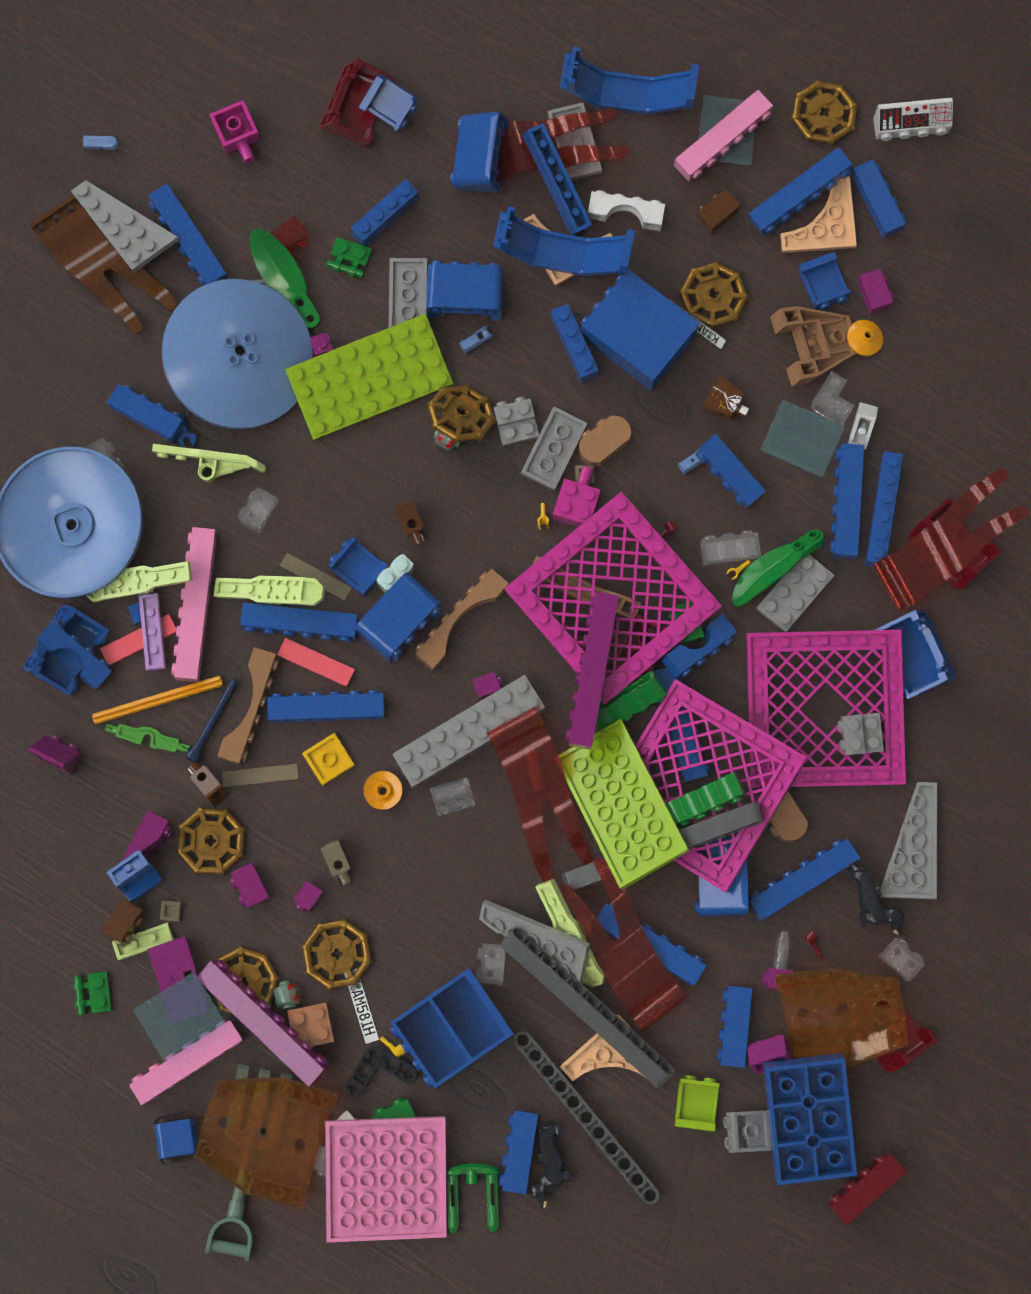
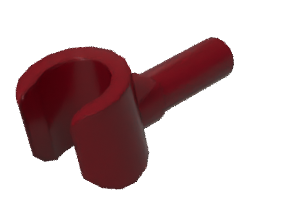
[660,520,677,538]
[805,931,823,959]

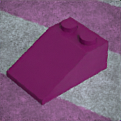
[28,735,83,775]
[121,810,174,862]

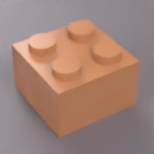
[287,1003,335,1047]

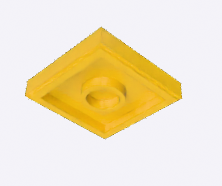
[302,733,355,786]

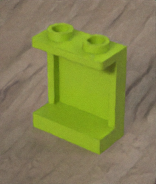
[674,1075,720,1132]

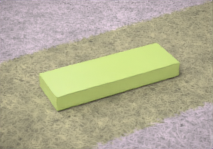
[112,923,174,961]

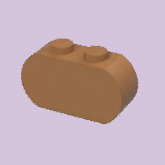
[579,416,631,467]
[769,792,808,843]

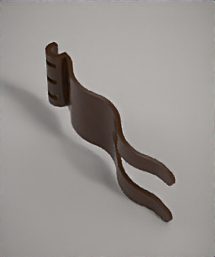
[29,195,177,334]

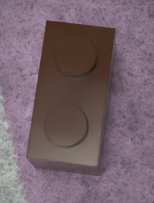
[697,189,741,234]
[101,899,146,948]

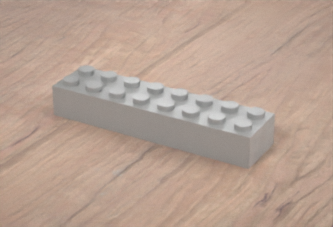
[392,675,545,790]

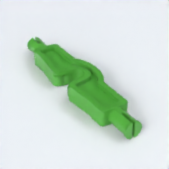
[105,724,191,753]

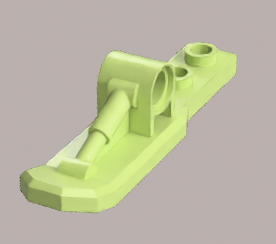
[152,444,267,482]
[86,561,193,603]
[214,576,325,606]
[535,879,606,987]

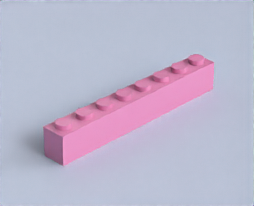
[172,527,217,682]

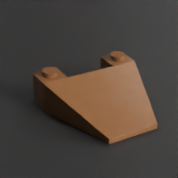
[770,306,856,387]

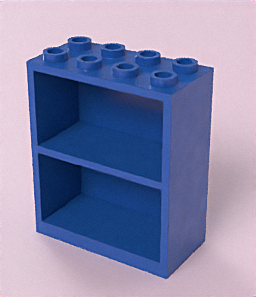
[580,269,700,391]
[390,968,514,1089]

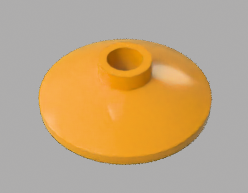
[847,320,884,356]
[363,771,402,810]

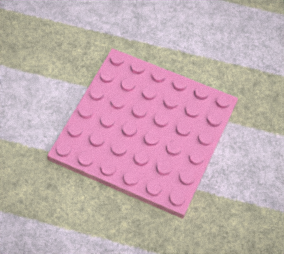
[325,1116,447,1242]

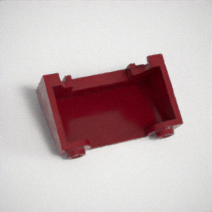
[320,58,396,146]
[909,497,1002,590]
[845,975,938,1073]

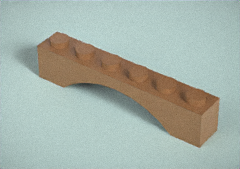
[532,556,641,623]
[415,569,509,672]
[217,647,279,766]

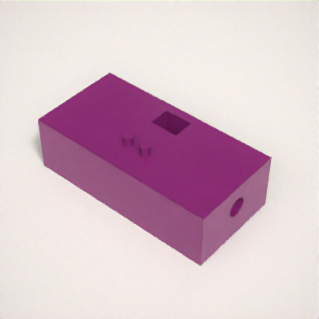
[148,936,211,1025]

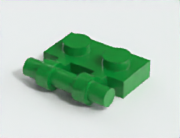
[326,237,372,278]
[73,971,112,1015]

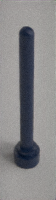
[184,679,238,763]

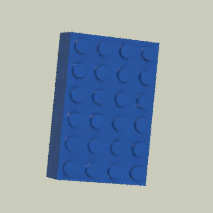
[762,1053,857,1185]

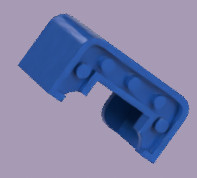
[426,261,503,321]
[355,572,442,664]

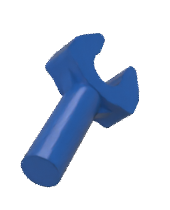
[177,414,197,448]

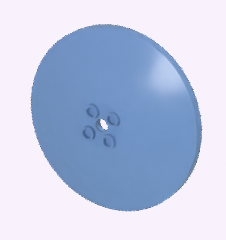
[162,279,313,429]
[0,447,143,599]

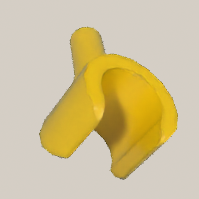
[537,503,550,530]
[727,560,751,580]
[380,1036,406,1058]

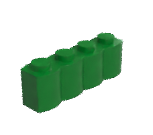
[596,671,667,731]
[666,773,746,829]

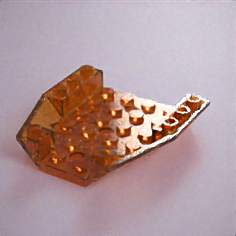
[775,968,909,1067]
[194,1077,338,1210]

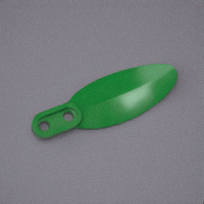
[250,229,320,328]
[732,530,825,607]

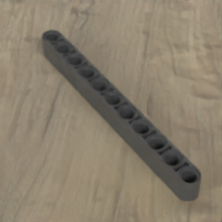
[561,802,764,894]
[502,928,675,1087]
[514,1031,659,1204]

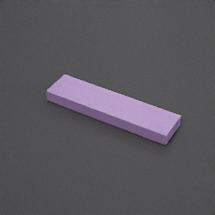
[139,593,166,671]

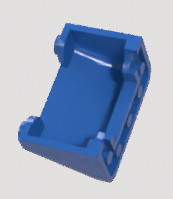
[450,111,509,193]
[23,605,109,696]
[875,610,956,699]
[695,836,748,917]

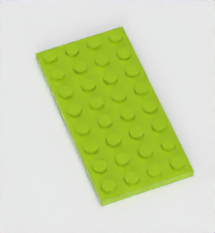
[285,314,453,440]
[555,719,690,890]

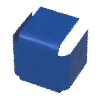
[154,1112,199,1165]

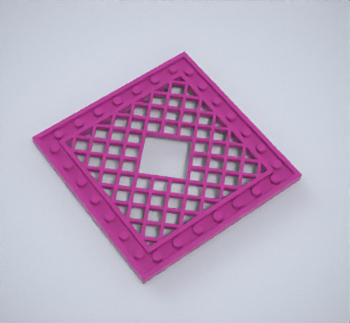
[504,492,722,706]
[746,630,906,788]
[636,679,807,893]

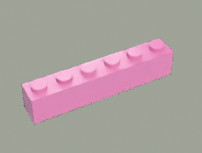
[674,90,773,182]
[129,1019,244,1106]

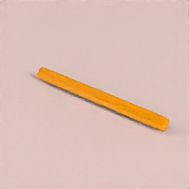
[92,676,223,724]

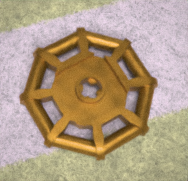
[790,80,859,145]
[679,261,749,329]
[426,384,496,443]
[176,806,246,876]
[301,918,373,991]
[211,946,280,1015]

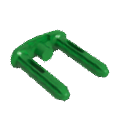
[446,1163,501,1234]

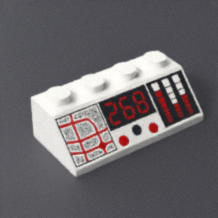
[873,98,953,141]

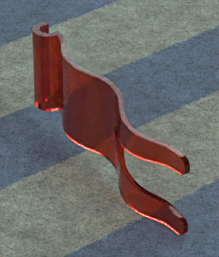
[496,108,630,182]
[872,469,1028,613]
[486,706,592,882]
[560,857,687,1032]

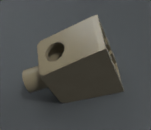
[320,839,352,885]

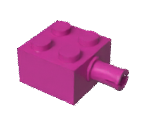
[209,100,260,163]
[552,466,601,527]

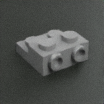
[494,397,539,447]
[837,713,884,755]
[723,1110,771,1153]

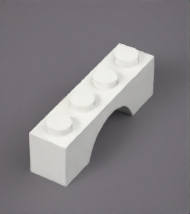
[588,190,665,231]

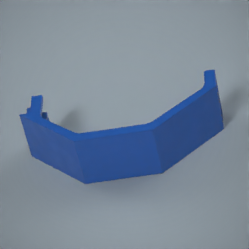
[560,47,699,115]
[493,206,635,276]

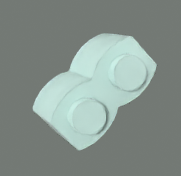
[377,554,414,593]

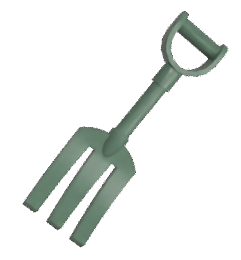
[205,1064,292,1262]

